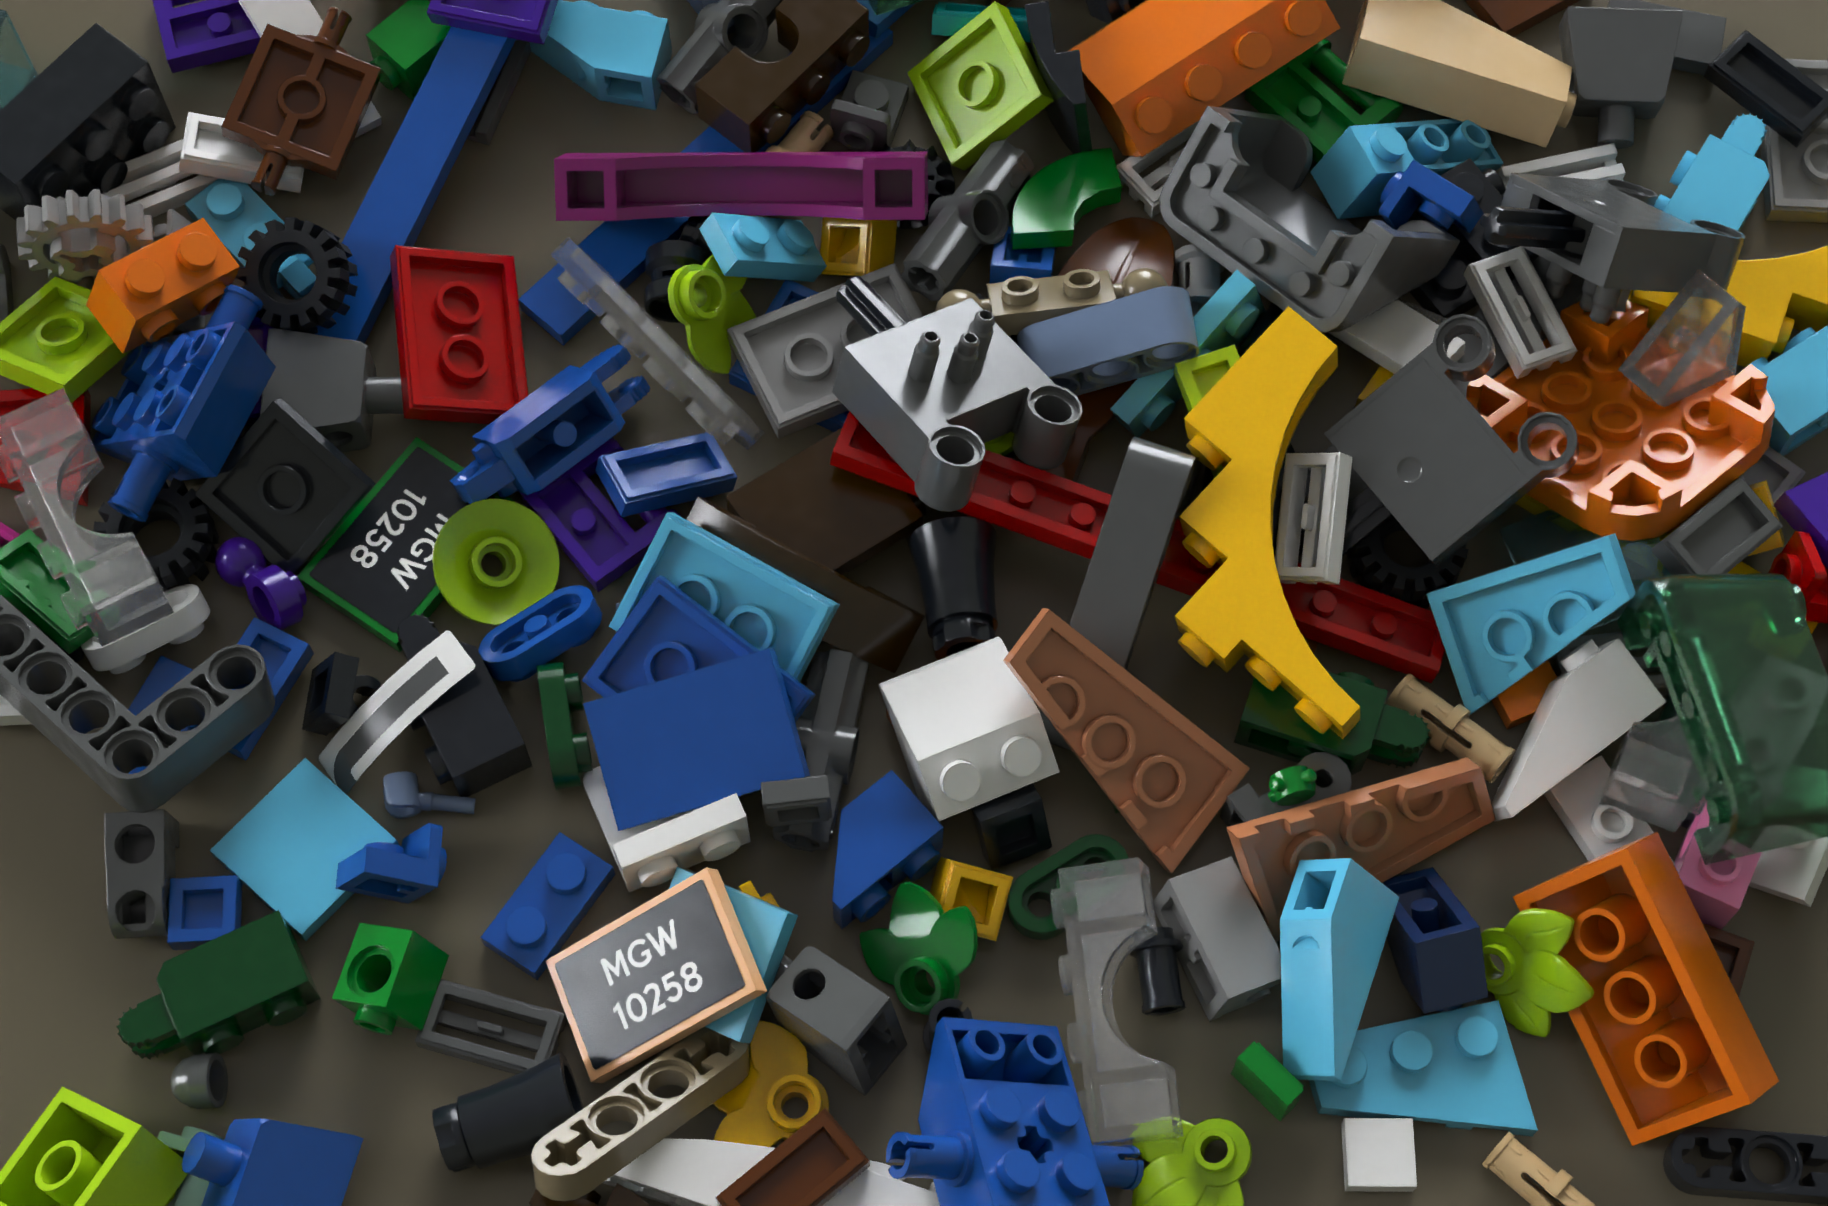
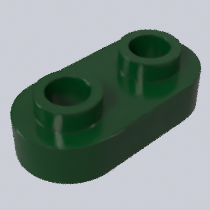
[537,662,593,790]
[1008,834,1130,940]

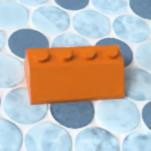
[1068,0,1340,157]
[1513,831,1779,1146]

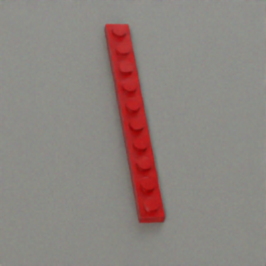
[830,411,1445,683]

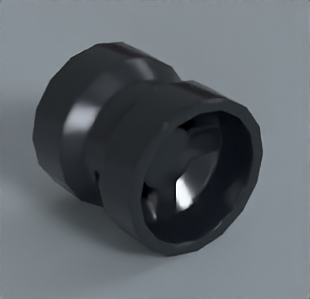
[644,240,706,323]

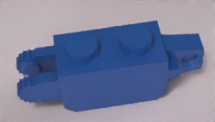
[449,343,650,504]

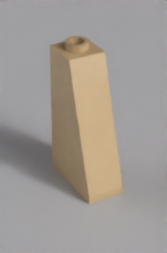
[1342,0,1577,148]

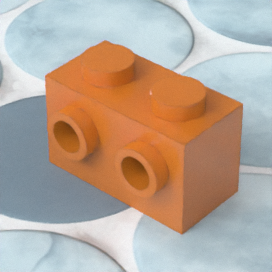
[86,218,240,354]

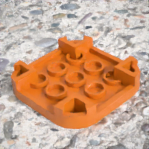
[1466,300,1775,541]

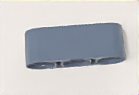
[1017,286,1199,396]

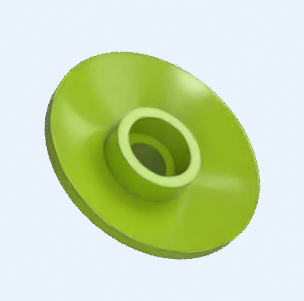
[432,499,560,626]

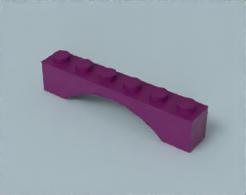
[554,151,928,221]

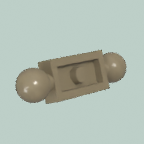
[935,268,1168,336]

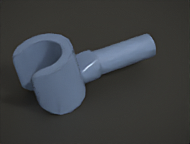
[383,771,476,819]

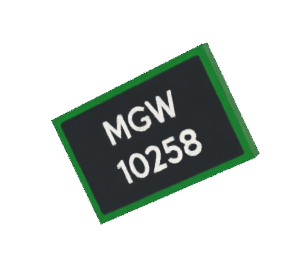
[297,437,515,652]

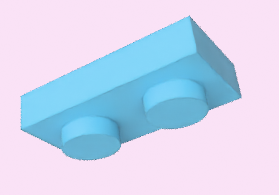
[699,212,827,282]

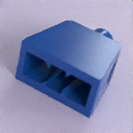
[182,1118,364,1206]

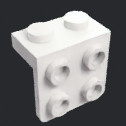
[583,766,751,892]

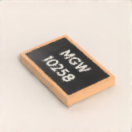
[545,867,768,1083]

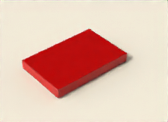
[390,245,528,424]

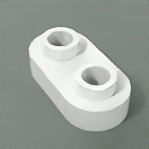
[81,584,211,674]

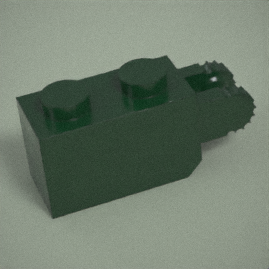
[1234,671,1430,775]
[116,910,321,1060]

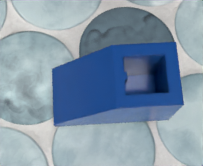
[832,770,943,929]

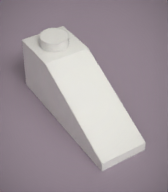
[1491,638,1666,821]

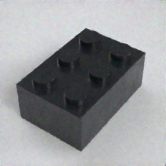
[0,23,176,221]

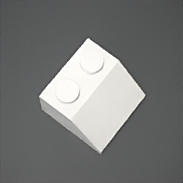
[878,637,1060,821]

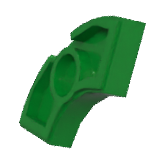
[1011,147,1122,250]

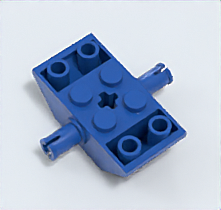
[90,284,276,522]
[886,1017,1144,1206]

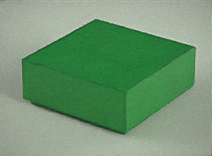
[1231,1041,1304,1121]

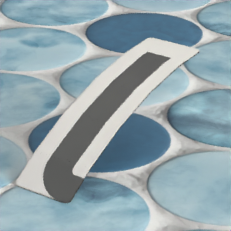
[319,631,476,795]

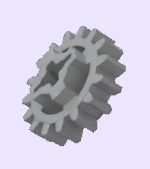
[16,189,154,283]

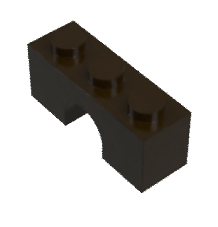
[695,0,870,152]

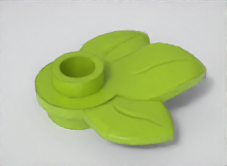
[668,254,757,374]
[1481,908,1595,1037]
[1131,1117,1252,1206]

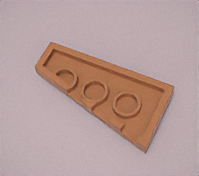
[1003,608,1250,874]
[1226,757,1496,942]

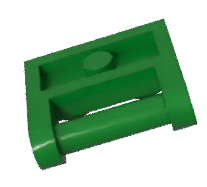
[1244,38,1403,163]

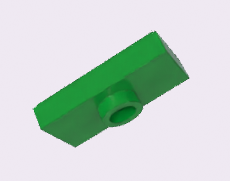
[0,529,119,654]

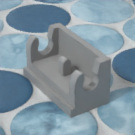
[1151,856,1281,1022]

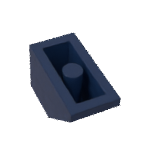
[1383,867,1488,1014]

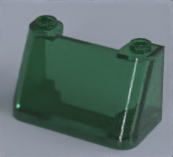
[1617,573,1828,865]

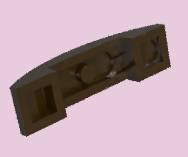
[686,496,925,673]

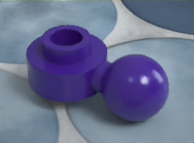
[215,536,307,630]

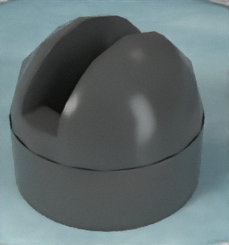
[170,1053,228,1109]

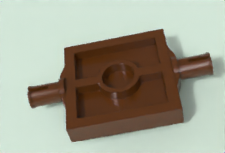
[221,7,381,196]

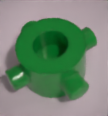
[1268,765,1317,806]

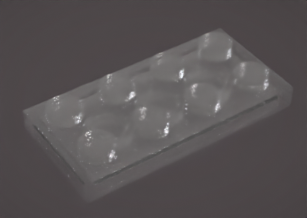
[550,237,765,450]

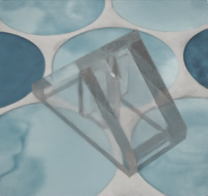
[1618,269,1746,407]

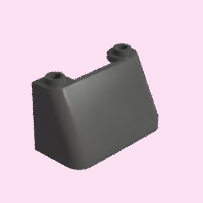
[1160,106,1460,332]

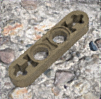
[531,1027,750,1201]

